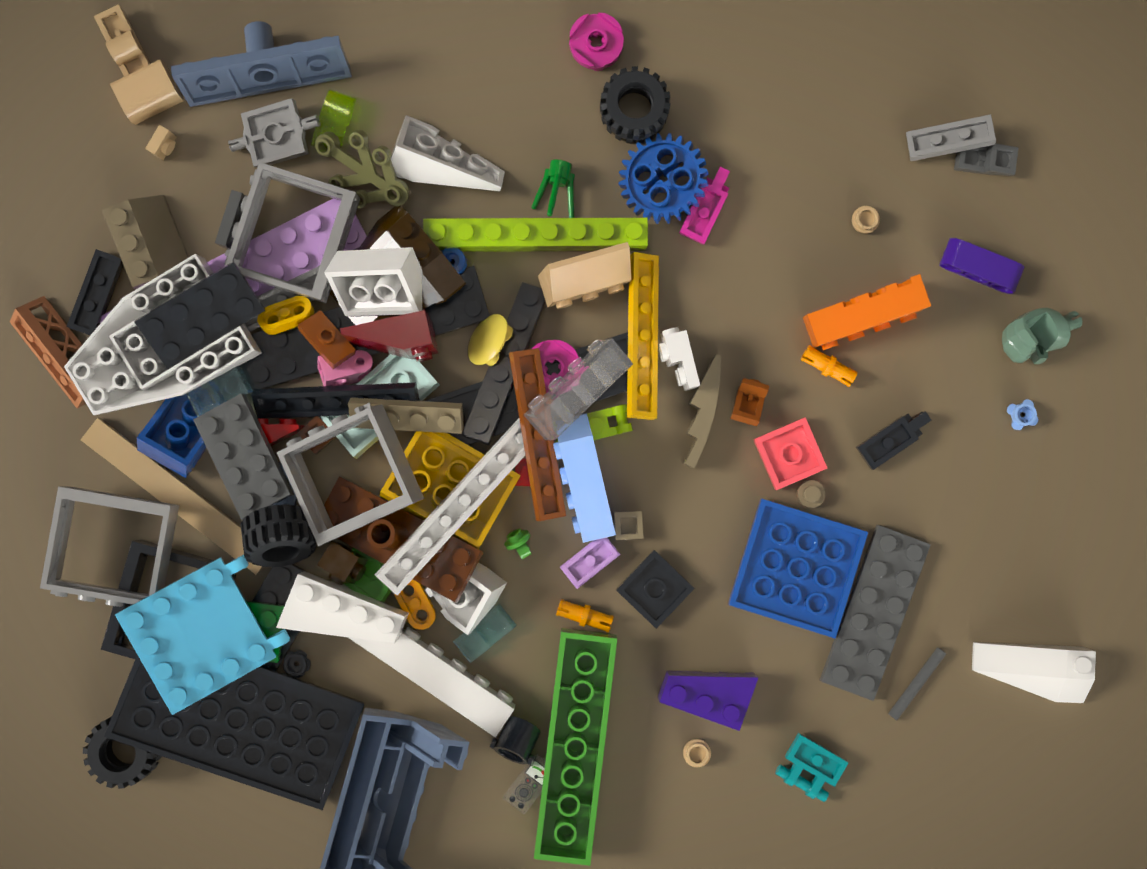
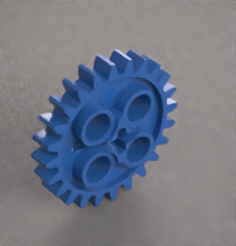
[618,133,709,224]

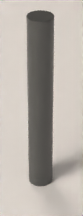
[888,647,946,720]

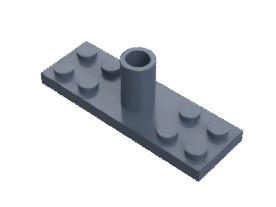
[171,21,352,107]

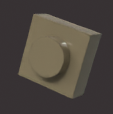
[614,511,644,540]

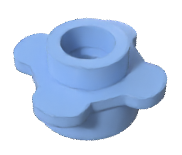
[1007,399,1039,430]

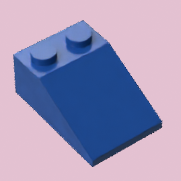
[137,384,230,478]

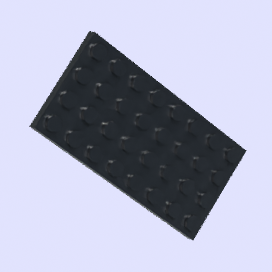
[104,655,364,810]

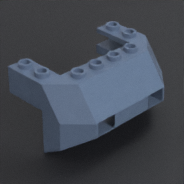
[320,708,469,869]

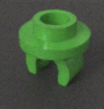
[504,529,532,559]

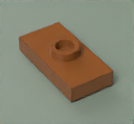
[298,310,356,369]

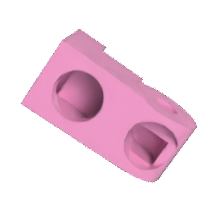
[317,350,373,386]

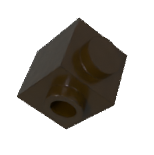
[317,541,368,585]

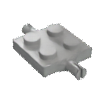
[228,98,320,168]

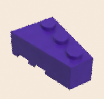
[658,671,758,731]

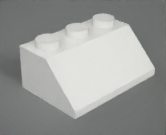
[324,247,422,316]

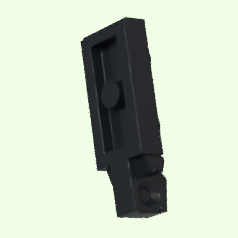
[856,411,932,470]

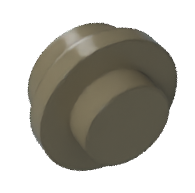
[797,480,826,508]

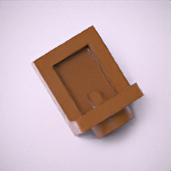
[730,378,769,427]

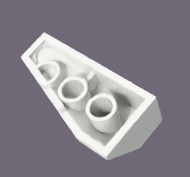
[391,115,505,191]
[425,563,507,635]

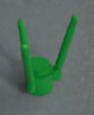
[532,159,575,218]

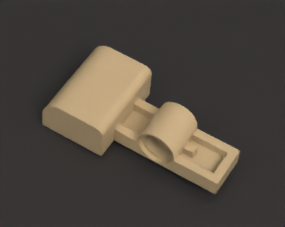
[94,4,184,125]

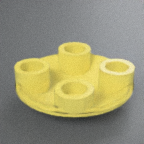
[468,314,513,366]

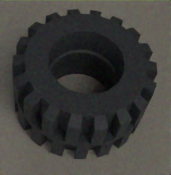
[600,66,671,144]
[241,504,316,567]
[83,716,162,789]

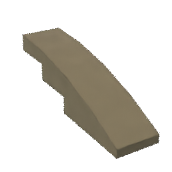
[683,354,721,469]

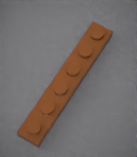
[509,348,566,521]

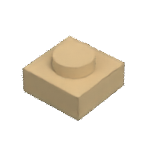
[145,125,177,160]

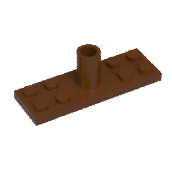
[324,476,483,603]

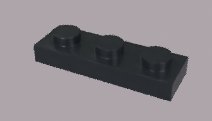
[66,249,123,335]

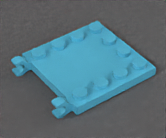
[115,555,290,715]

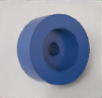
[441,248,467,275]

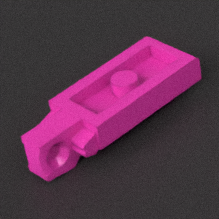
[679,167,730,245]

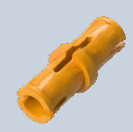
[800,345,858,387]
[556,599,614,633]

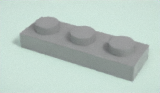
[906,114,996,161]

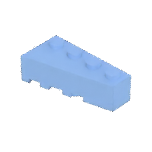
[553,413,616,543]

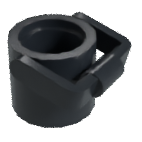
[490,716,541,766]

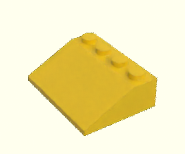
[380,431,521,549]

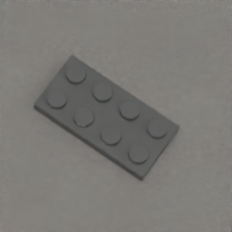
[193,393,294,520]

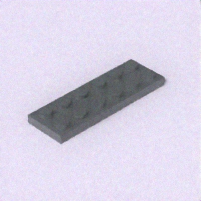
[820,525,931,701]

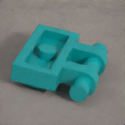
[775,732,849,802]

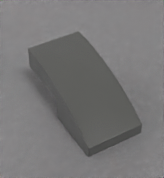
[954,144,1019,176]

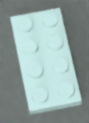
[320,354,440,459]

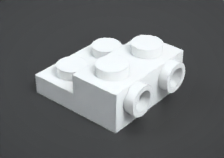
[658,327,700,391]

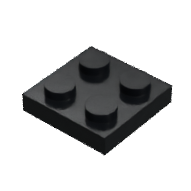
[616,550,695,629]

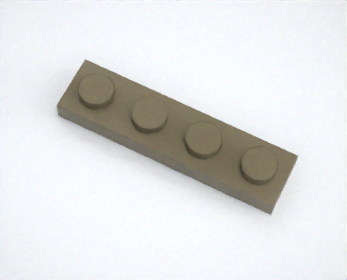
[348,398,464,434]

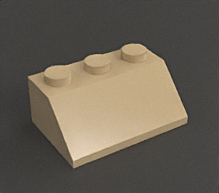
[538,242,631,309]

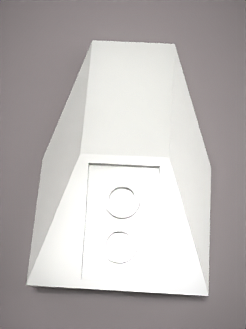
[64,254,262,415]

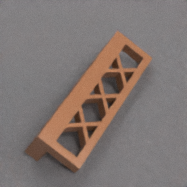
[10,296,86,408]

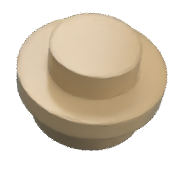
[852,206,880,234]
[683,739,711,767]

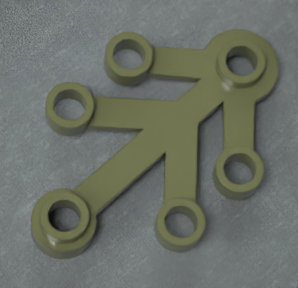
[315,130,409,209]

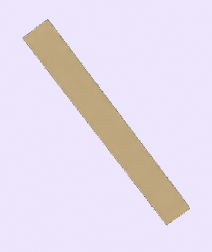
[81,418,263,575]

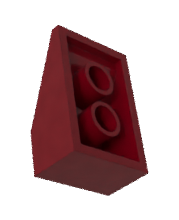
[340,310,439,362]

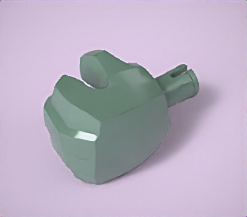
[1002,308,1083,364]

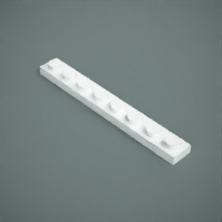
[375,418,525,595]

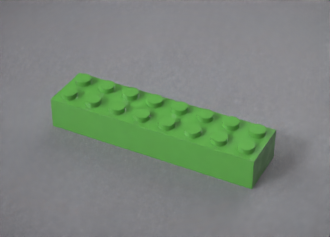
[534,628,617,866]

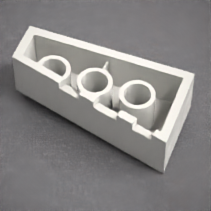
[276,571,409,644]

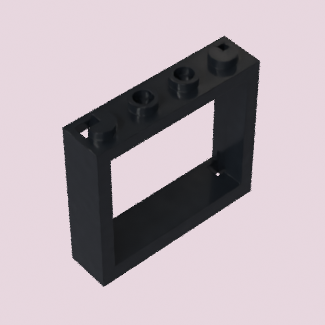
[100,540,237,659]

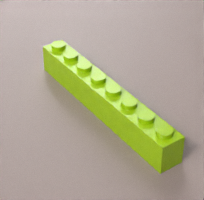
[423,218,648,252]

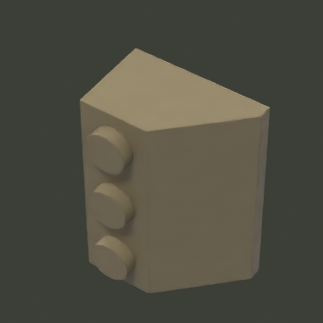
[102,195,189,289]

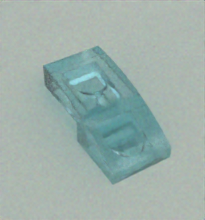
[186,367,253,417]
[453,604,517,663]

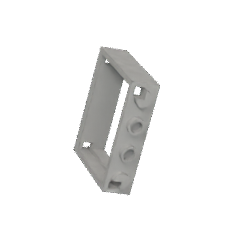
[224,162,360,303]
[277,403,424,546]
[40,486,179,607]

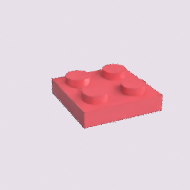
[753,417,827,490]

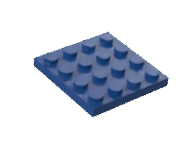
[728,499,868,639]

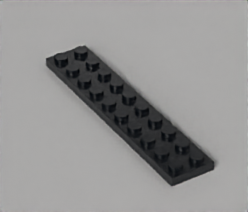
[219,266,490,400]

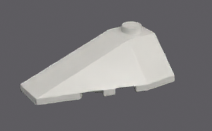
[972,642,1096,703]

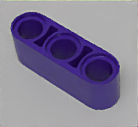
[939,238,1025,294]

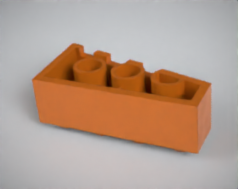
[803,274,931,351]

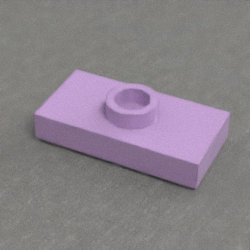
[560,537,621,589]

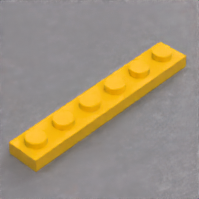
[627,252,659,420]

